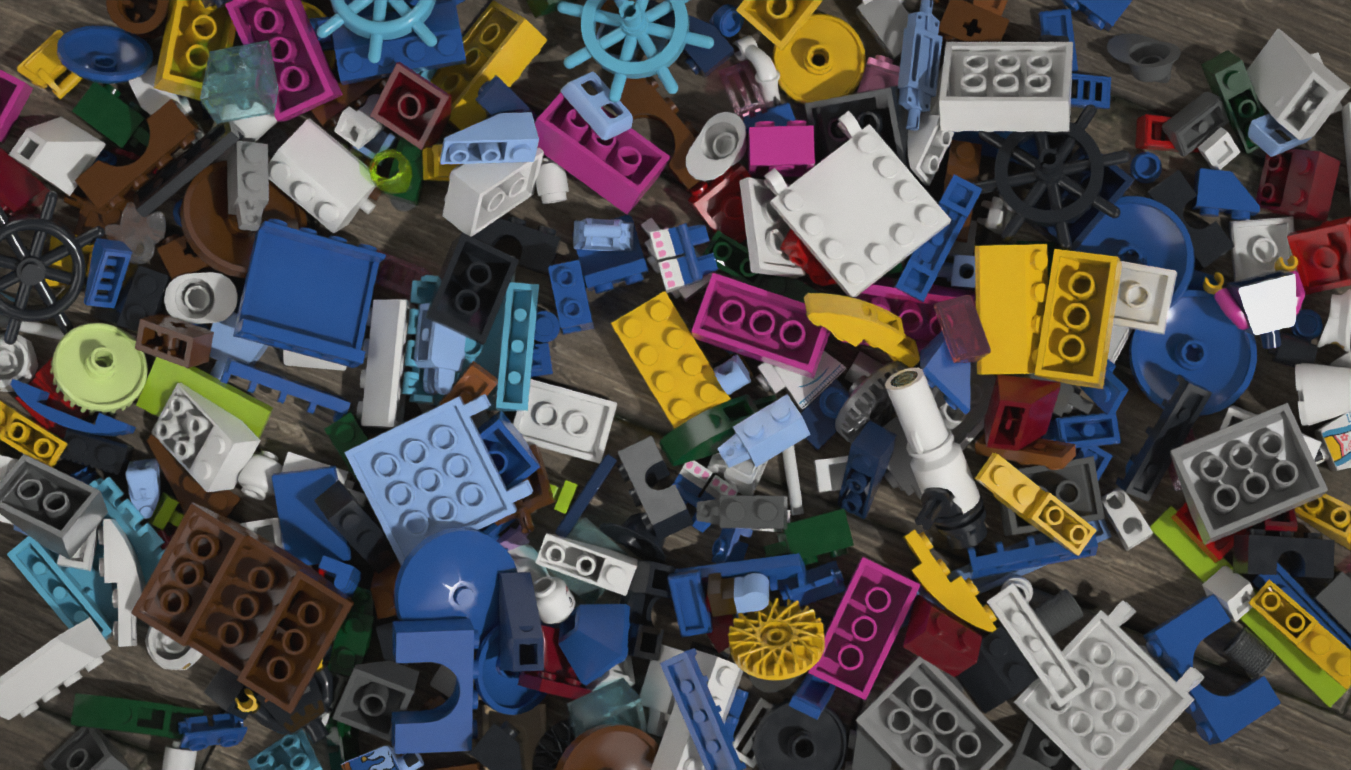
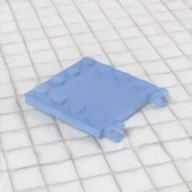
[344,394,533,565]

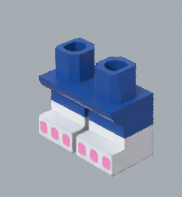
[649,223,718,293]
[672,460,739,533]

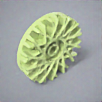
[50,322,148,415]

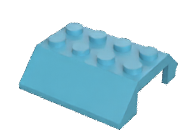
[402,275,539,412]
[7,477,166,640]

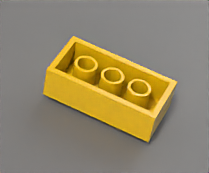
[153,0,236,104]
[611,291,731,429]

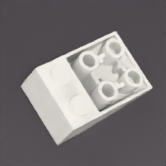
[1247,29,1351,140]
[151,383,261,492]

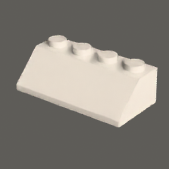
[357,299,415,430]
[0,617,111,720]
[651,650,744,770]

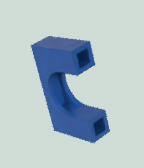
[1143,594,1281,745]
[391,619,479,754]

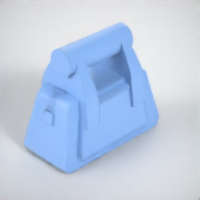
[573,218,634,251]
[126,458,161,519]

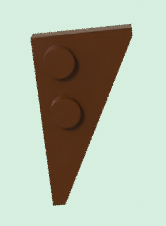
[147,434,242,518]

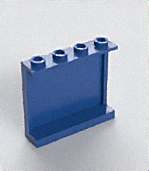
[233,219,386,368]

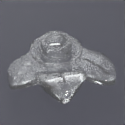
[105,202,166,264]

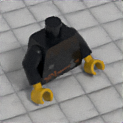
[235,659,335,744]

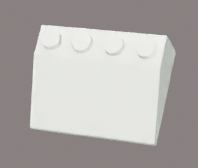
[939,42,1073,132]

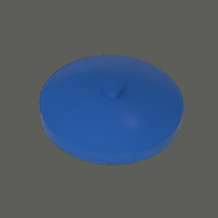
[1075,196,1195,309]
[1129,290,1257,417]
[394,528,517,652]

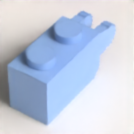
[413,303,466,395]

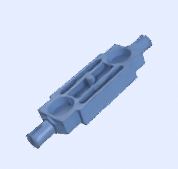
[897,0,943,131]

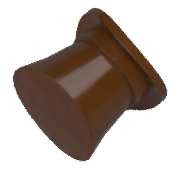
[106,0,170,39]

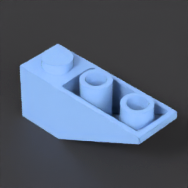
[440,112,539,164]

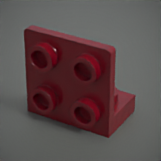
[518,625,592,703]

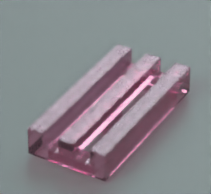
[718,60,768,121]

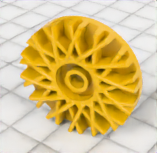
[772,14,866,105]
[728,598,825,680]

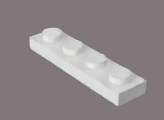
[987,583,1087,707]

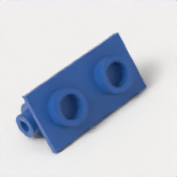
[711,528,753,564]
[778,560,846,607]
[178,713,248,751]

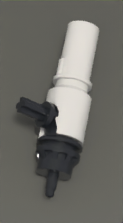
[885,368,988,557]

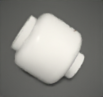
[238,451,283,500]
[533,576,575,624]

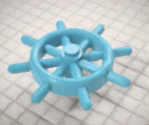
[316,0,437,63]
[557,0,714,102]

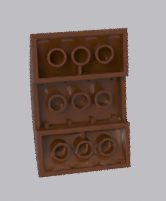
[131,503,354,714]

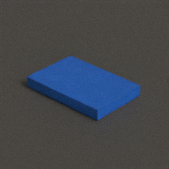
[272,465,352,565]

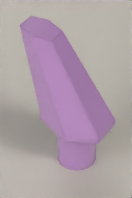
[496,524,535,551]

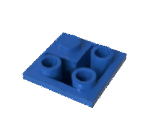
[920,326,971,415]
[558,604,630,685]

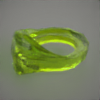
[369,150,412,194]

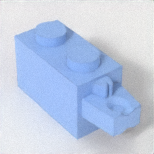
[717,394,810,468]

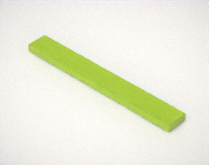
[1149,506,1351,708]

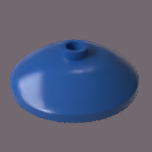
[57,26,153,84]
[474,624,548,715]

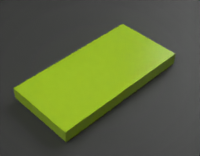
[136,357,273,439]

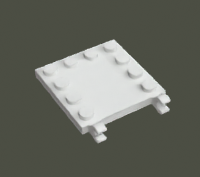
[764,111,951,298]
[1014,601,1205,770]

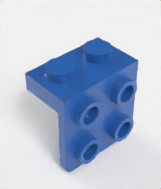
[572,215,649,294]

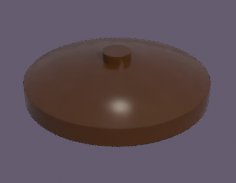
[180,160,307,278]
[555,723,659,770]

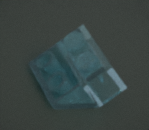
[200,40,279,124]

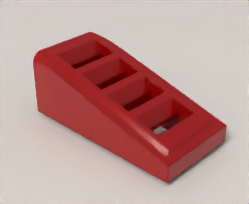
[1135,114,1201,153]

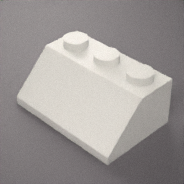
[268,118,382,234]

